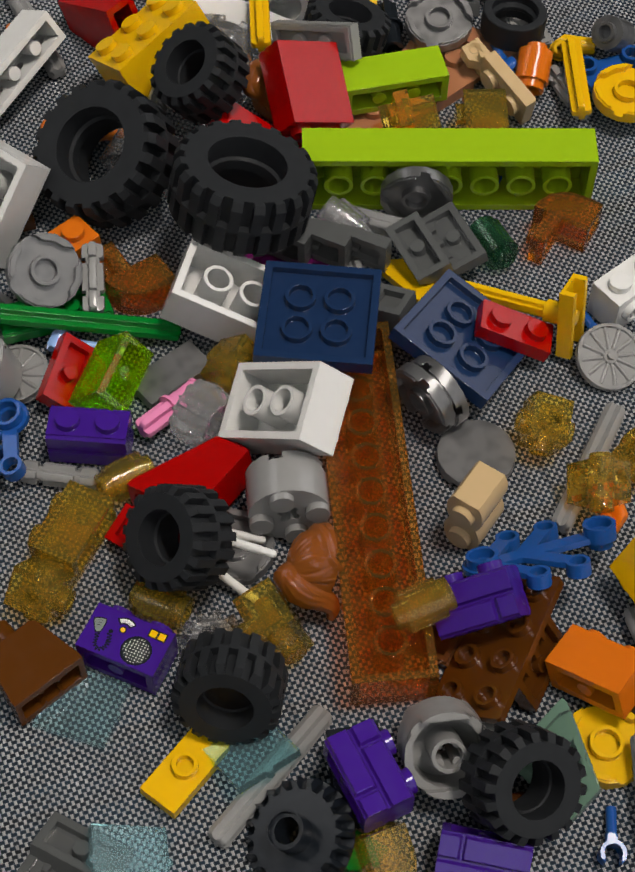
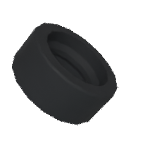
[480,0,547,52]

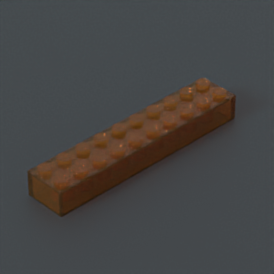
[322,321,440,706]

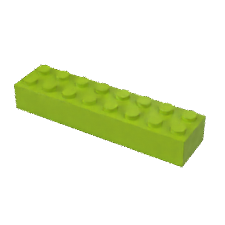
[302,127,599,210]

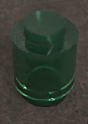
[470,216,519,270]

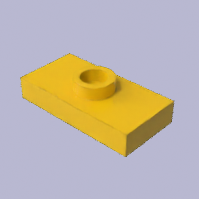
[140,728,231,819]

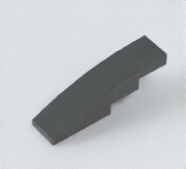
[267,218,392,273]

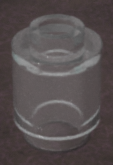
[316,195,373,232]

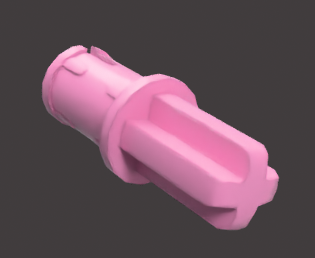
[135,378,206,438]

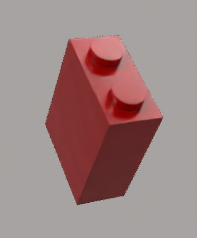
[259,40,354,140]

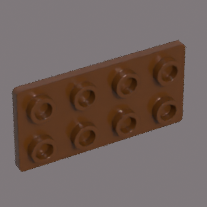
[433,576,564,724]

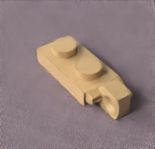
[460,37,536,125]

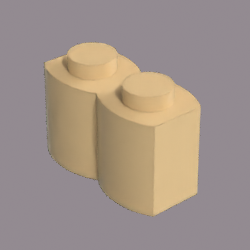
[444,461,508,550]

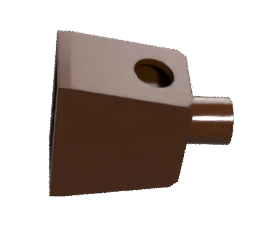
[0,620,88,727]

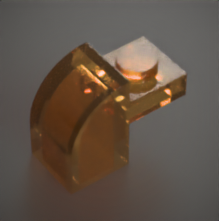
[526,192,603,265]
[101,241,175,316]

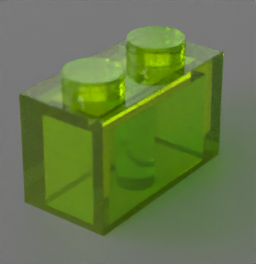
[68,331,154,411]

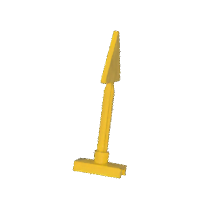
[382,259,588,360]

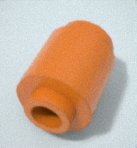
[515,41,553,96]

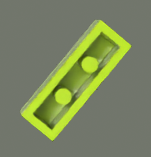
[341,45,449,115]

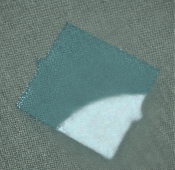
[32,670,130,750]
[203,727,301,794]
[86,823,173,872]

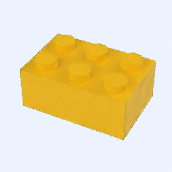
[88,0,210,98]

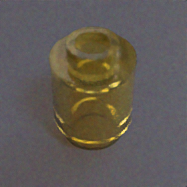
[94,451,155,505]
[389,576,458,634]
[128,581,194,629]

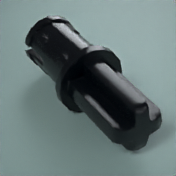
[377,0,404,54]

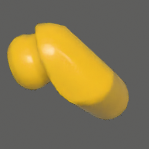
[549,34,596,62]

